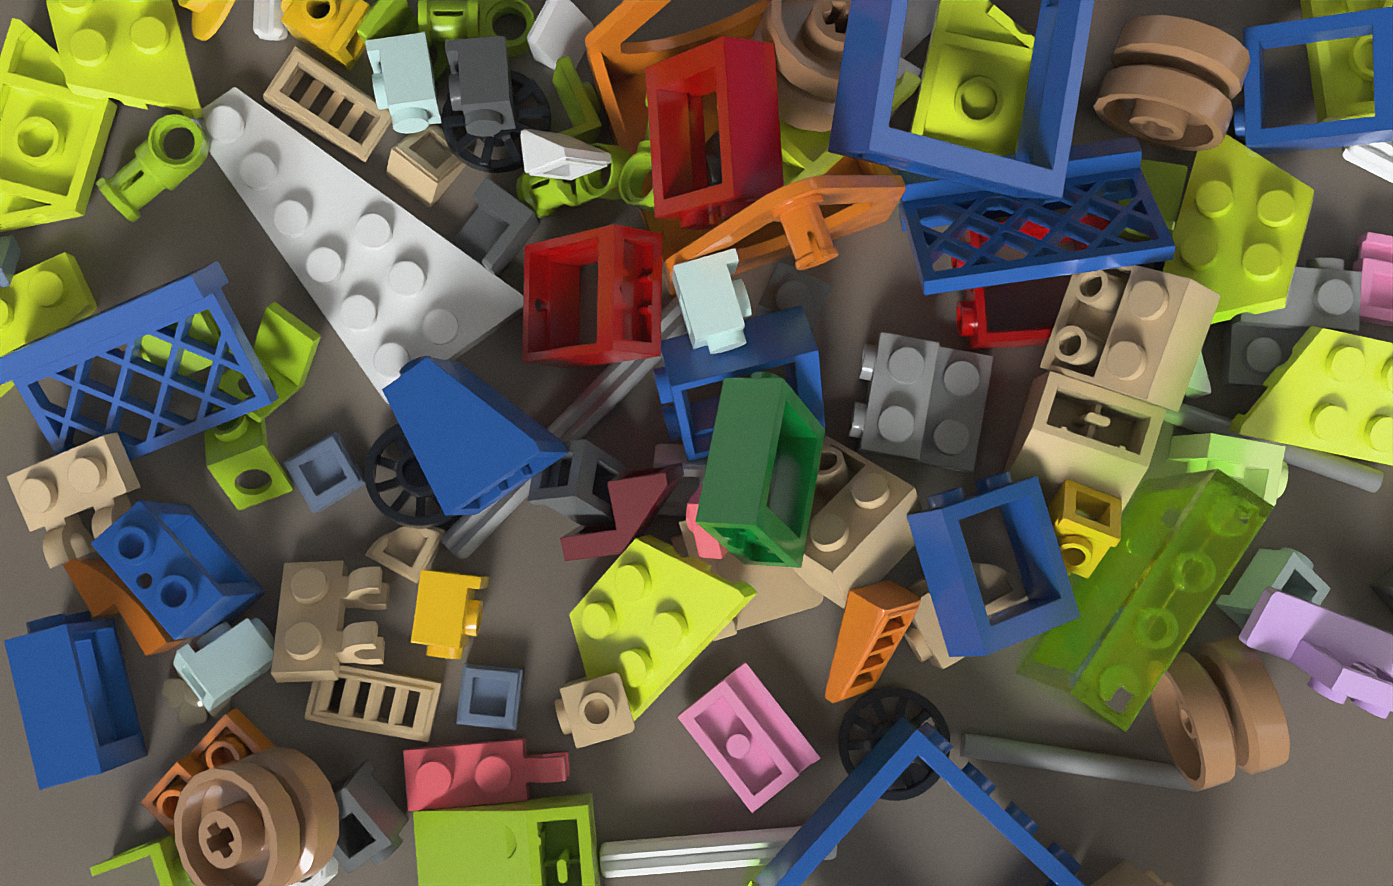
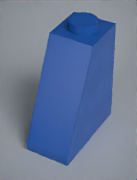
[382,356,569,515]

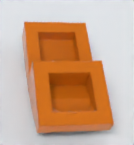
[63,558,187,656]

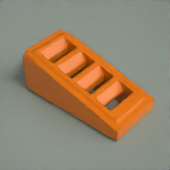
[824,579,921,703]

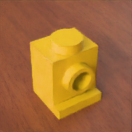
[280,0,371,72]
[1047,478,1122,579]
[411,569,489,659]

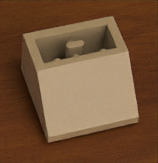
[1040,265,1221,412]
[1004,371,1167,521]
[792,436,922,609]

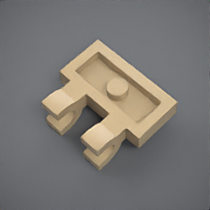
[6,432,141,568]
[271,561,389,683]

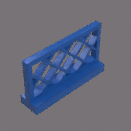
[898,136,1176,295]
[0,260,279,461]

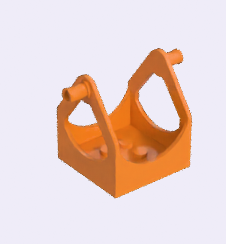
[585,0,906,298]

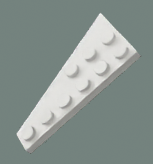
[189,87,524,404]

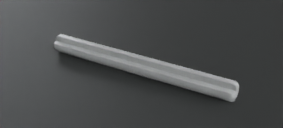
[441,296,688,559]

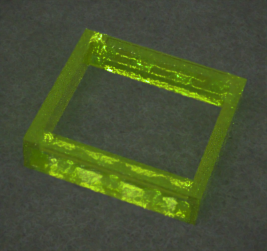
[1016,469,1274,732]

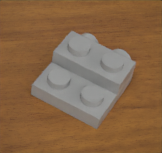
[1221,258,1362,389]
[848,332,994,473]

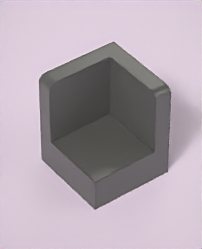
[453,177,540,278]

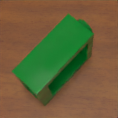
[695,372,825,568]

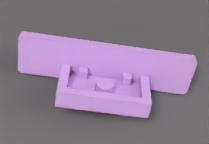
[1239,586,1393,719]

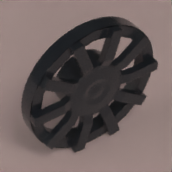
[441,70,552,173]
[364,423,457,529]
[838,687,950,801]

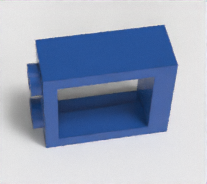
[1234,6,1393,155]
[653,305,825,462]
[906,471,1080,657]
[90,500,266,640]
[4,611,148,790]

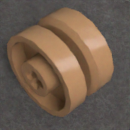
[751,0,904,132]
[1093,15,1251,151]
[1146,635,1290,791]
[174,747,339,886]

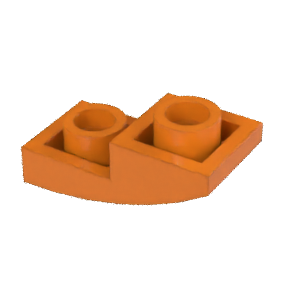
[140,707,276,837]

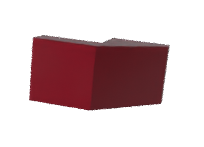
[560,463,684,561]

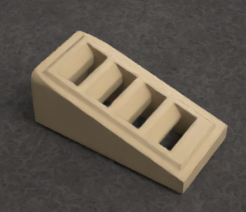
[263,46,392,163]
[305,663,443,742]

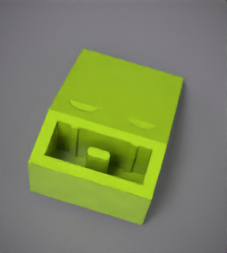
[413,793,601,886]

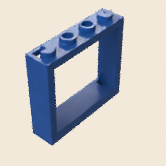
[828,0,1095,198]
[756,717,1085,886]

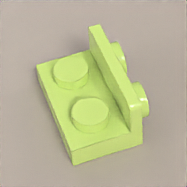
[1168,433,1289,508]

